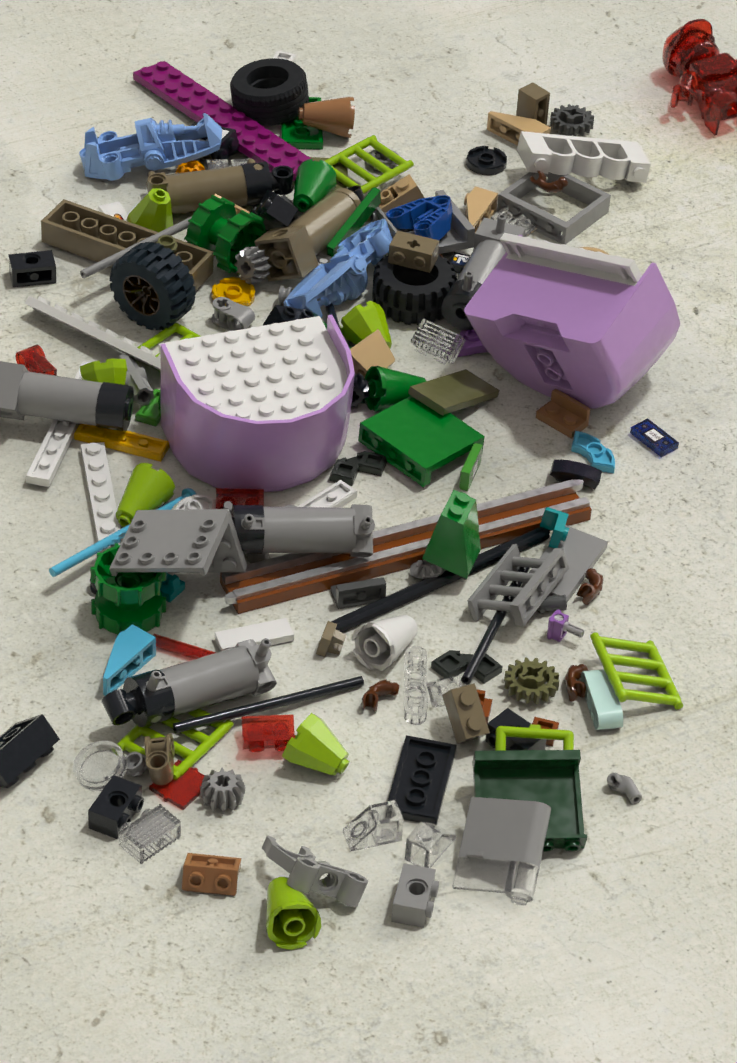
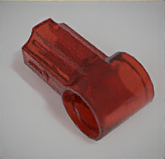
[15,344,57,376]

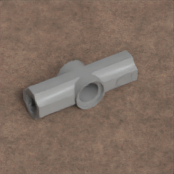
[118,354,154,406]

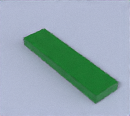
[327,187,381,257]

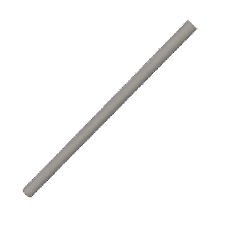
[80,216,192,279]

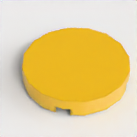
[211,277,255,307]

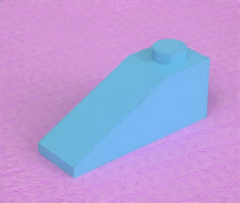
[103,624,156,696]

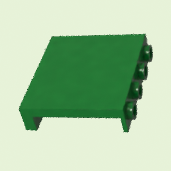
[358,396,485,487]

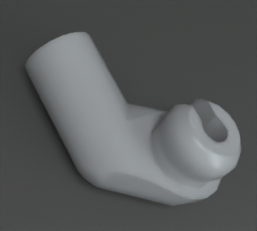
[607,773,642,804]

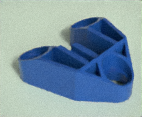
[386,195,453,240]

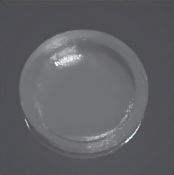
[73,741,127,791]

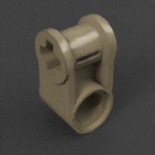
[144,733,175,785]

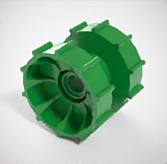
[184,195,267,275]
[90,543,166,636]

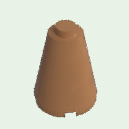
[298,97,355,138]

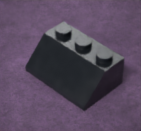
[0,714,60,788]

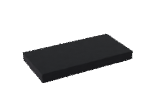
[385,735,457,826]

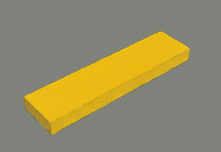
[74,424,170,462]

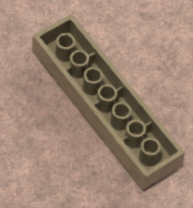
[41,199,214,291]

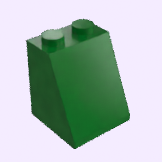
[422,490,481,579]

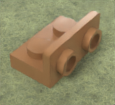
[536,389,590,439]
[182,853,242,896]

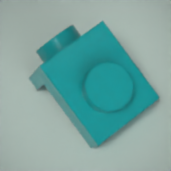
[540,507,569,548]

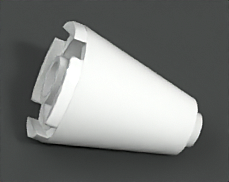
[352,615,418,671]

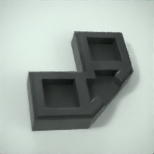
[330,451,387,486]
[431,650,503,684]

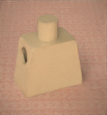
[350,329,395,382]

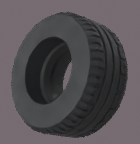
[230,58,309,126]

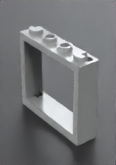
[497,172,611,245]

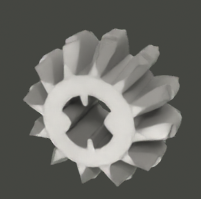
[234,246,271,284]
[200,768,245,813]

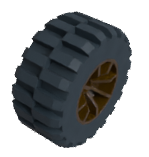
[110,242,196,330]

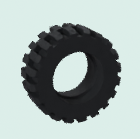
[372,254,457,325]

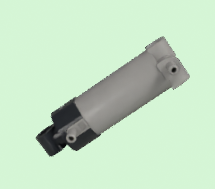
[231,504,375,557]
[102,638,277,727]

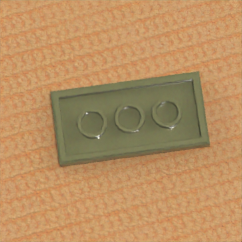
[408,369,500,415]

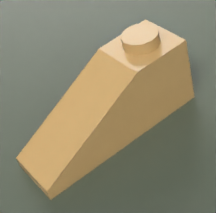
[487,111,551,146]
[464,186,498,233]

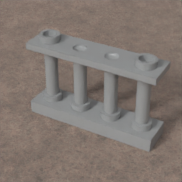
[467,544,569,626]

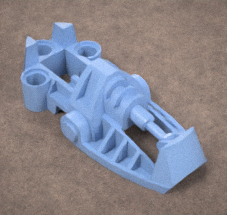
[79,113,222,181]
[283,218,393,318]

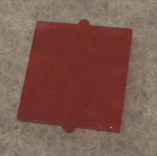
[149,760,204,810]

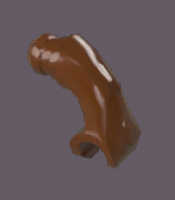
[530,171,568,193]
[576,568,604,605]
[565,664,588,702]
[361,679,399,712]

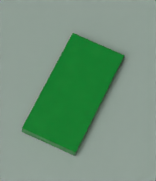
[281,97,323,150]

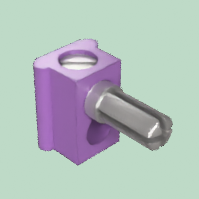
[547,610,585,642]

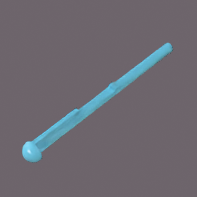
[49,488,196,577]

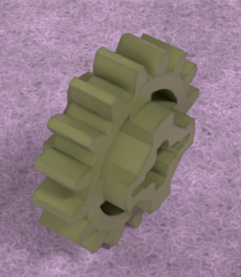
[504,657,559,705]

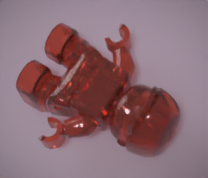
[662,19,737,136]

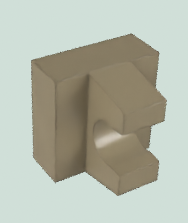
[316,621,346,657]

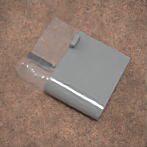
[452,797,551,905]

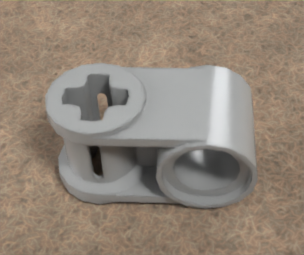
[212,297,255,331]

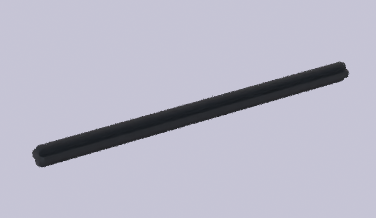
[331,527,550,632]

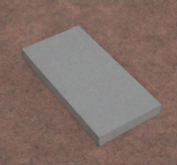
[522,525,608,602]

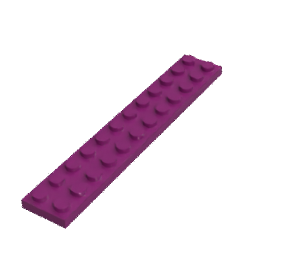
[133,61,314,181]

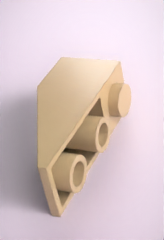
[366,174,424,222]

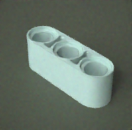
[581,669,623,730]

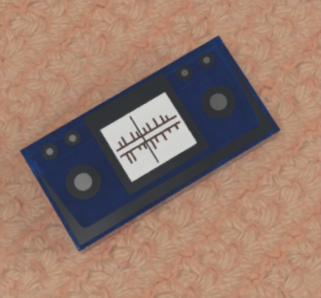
[630,418,679,457]

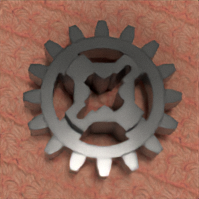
[550,104,594,136]

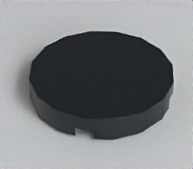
[466,146,507,175]

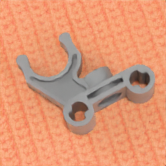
[262,836,368,907]

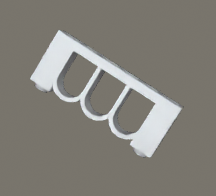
[517,131,651,183]

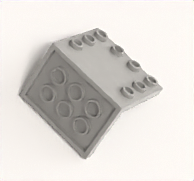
[109,509,247,576]

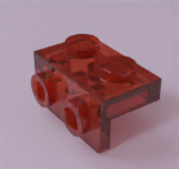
[216,488,264,509]
[241,715,296,752]

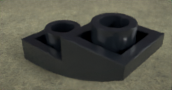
[550,459,602,489]

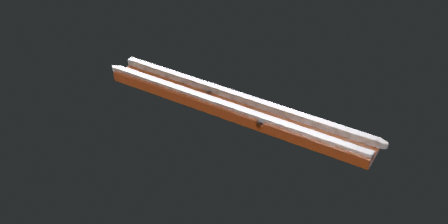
[220,479,592,614]

